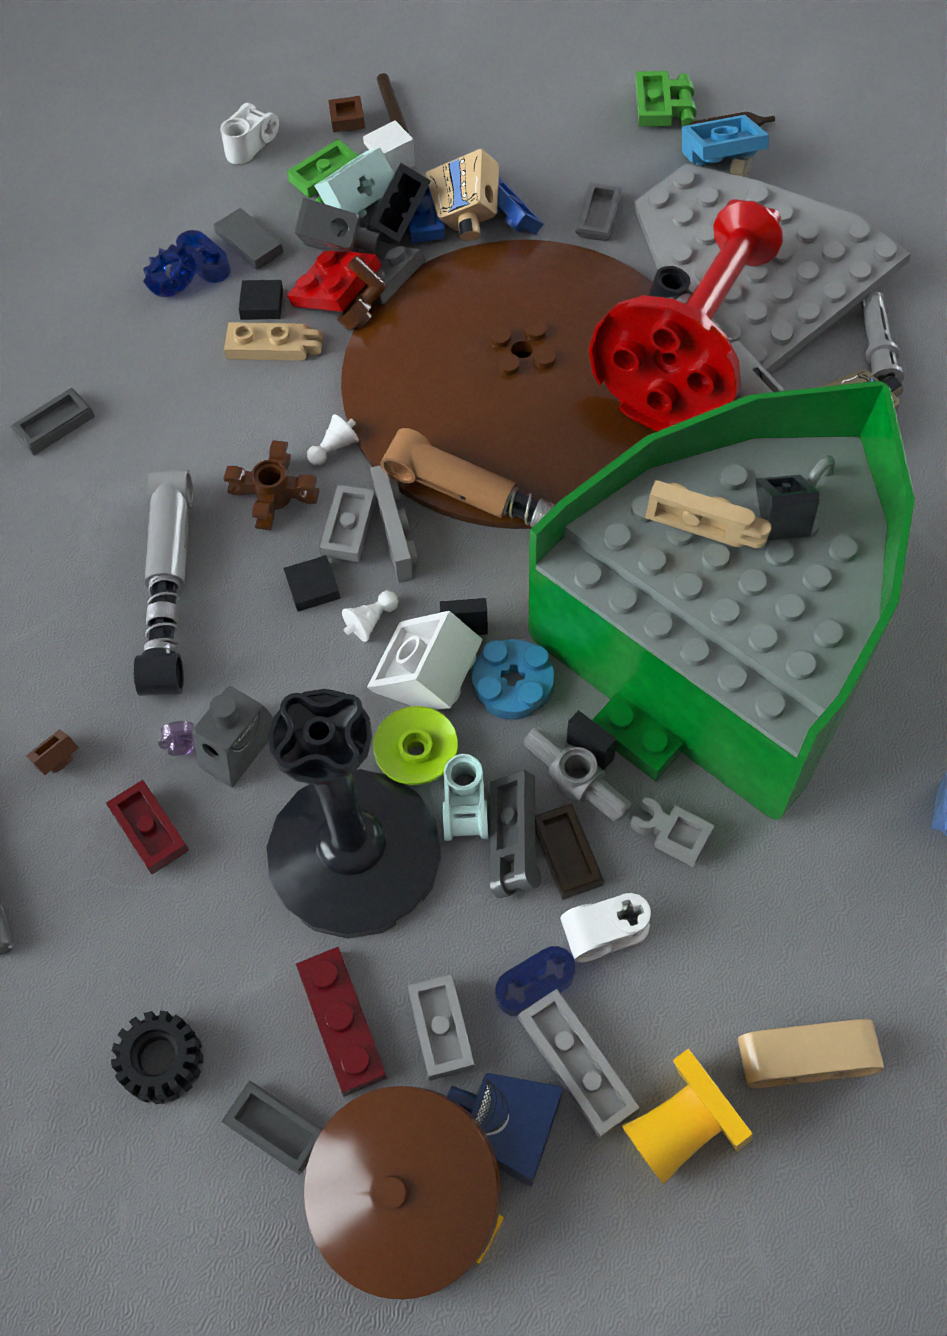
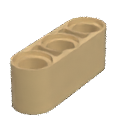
[738,1019,884,1088]

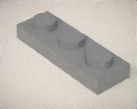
[370,465,418,583]
[518,989,640,1139]

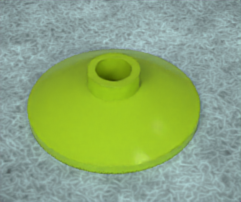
[373,706,458,785]

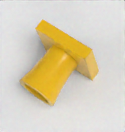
[622,1048,753,1185]

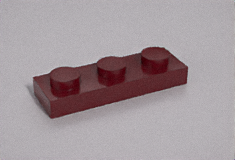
[296,947,387,1097]

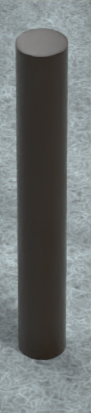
[377,73,410,135]

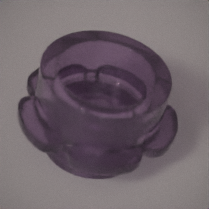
[158,721,194,756]

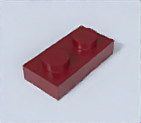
[106,780,189,875]

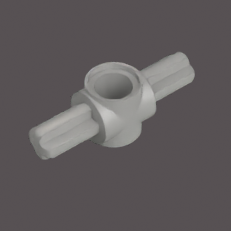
[524,727,631,822]

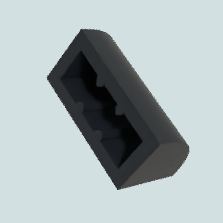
[366,163,431,245]

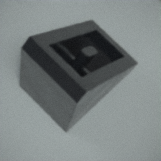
[756,475,819,540]

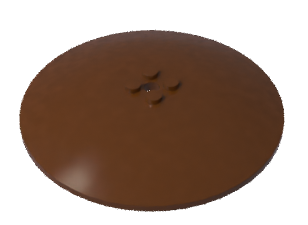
[341,239,658,529]

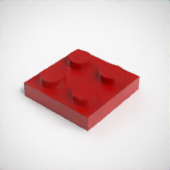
[286,250,382,312]

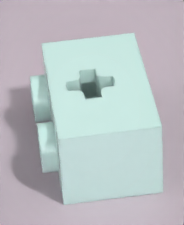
[314,147,394,218]

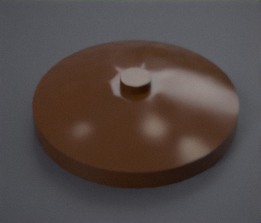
[304,1086,501,1300]

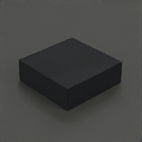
[239,280,283,320]
[283,555,341,612]
[440,598,488,635]
[567,710,617,770]

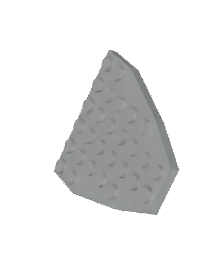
[635,164,911,374]

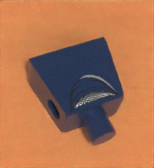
[447,1073,563,1187]

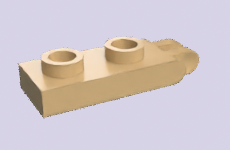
[224,322,323,361]
[645,480,771,548]

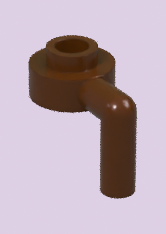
[337,255,386,331]

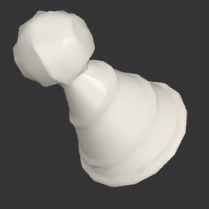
[307,414,359,466]
[342,590,399,642]

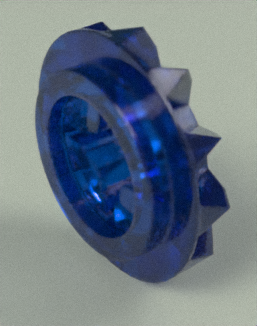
[143,244,196,297]

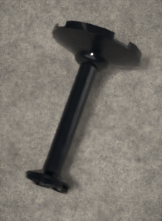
[267,689,441,939]

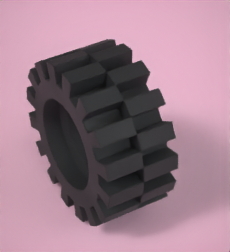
[111,1010,204,1104]

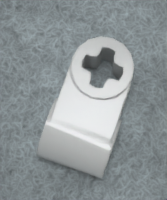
[220,103,279,164]
[560,893,651,963]

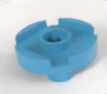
[472,639,554,720]

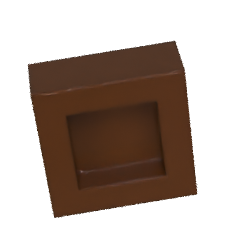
[328,96,365,132]
[26,729,79,775]

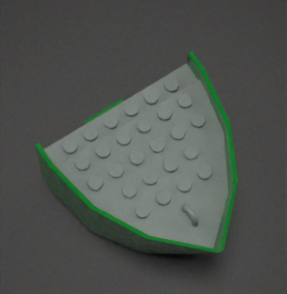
[528,381,915,820]

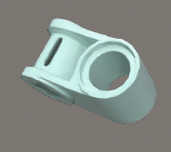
[443,754,488,841]

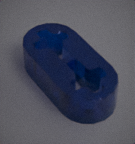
[176,230,231,283]
[495,946,575,1016]

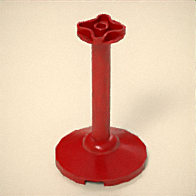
[588,199,783,431]

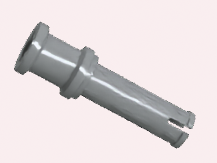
[861,291,904,383]

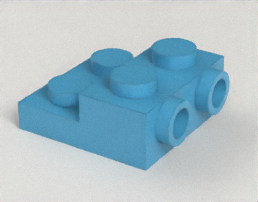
[682,115,769,165]

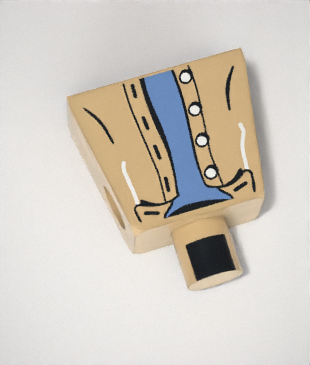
[426,149,499,241]

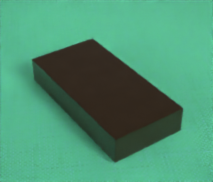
[535,803,604,900]

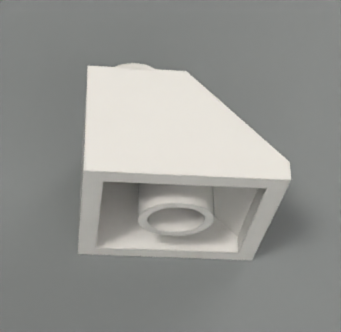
[367,611,483,710]

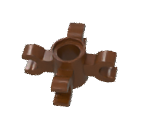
[223,440,319,530]

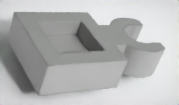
[630,798,715,867]

